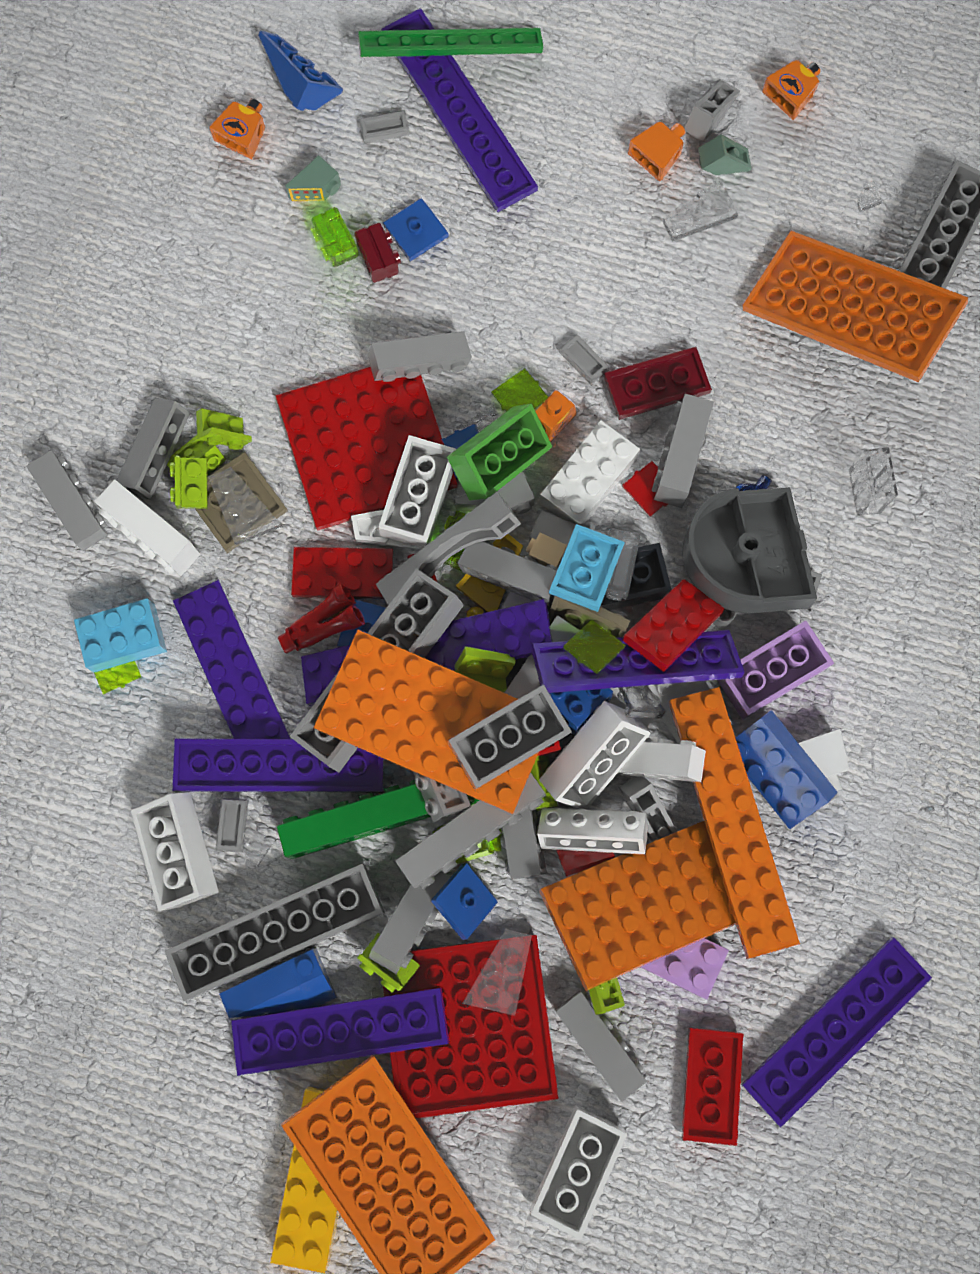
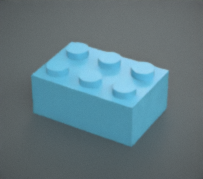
[74,598,167,673]

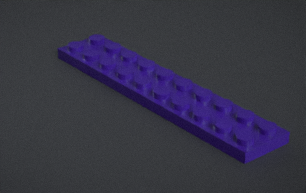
[381,8,538,212]
[301,599,553,706]

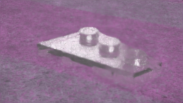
[197,792,273,866]

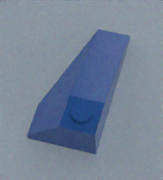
[258,31,343,111]
[219,949,337,1018]

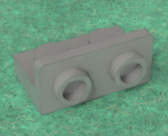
[414,772,471,822]

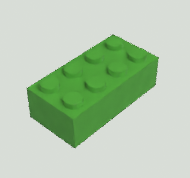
[447,404,553,500]

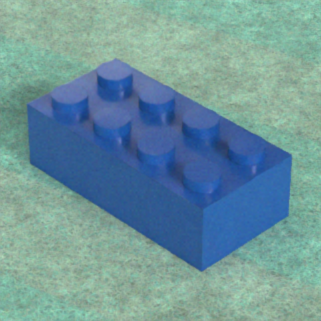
[736,710,838,830]

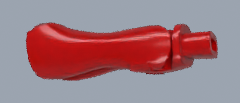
[278,583,365,654]

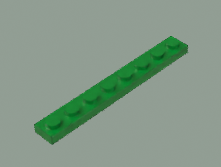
[358,28,544,57]

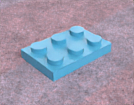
[549,524,625,612]

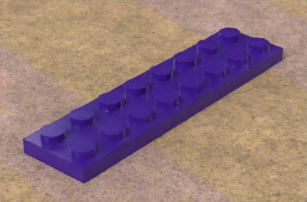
[173,580,291,739]
[531,630,745,693]
[172,739,383,792]
[741,937,932,1128]
[231,988,449,1076]

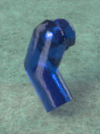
[736,475,772,491]

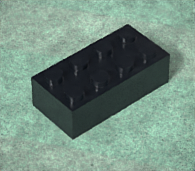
[600,543,672,611]

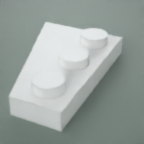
[351,510,432,550]

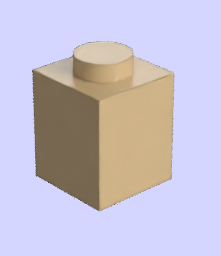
[526,533,567,568]

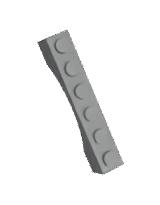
[376,492,521,605]

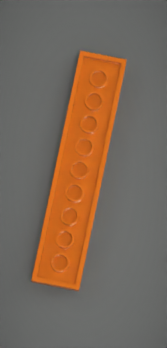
[668,687,800,959]

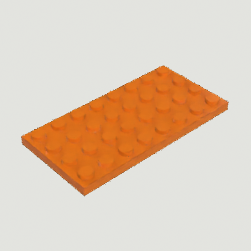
[742,231,968,383]
[314,630,539,814]
[539,821,736,991]
[281,1055,495,1274]

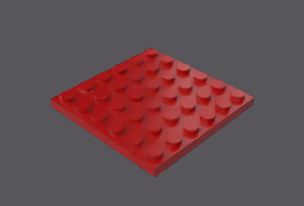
[275,367,458,531]
[382,934,559,1119]

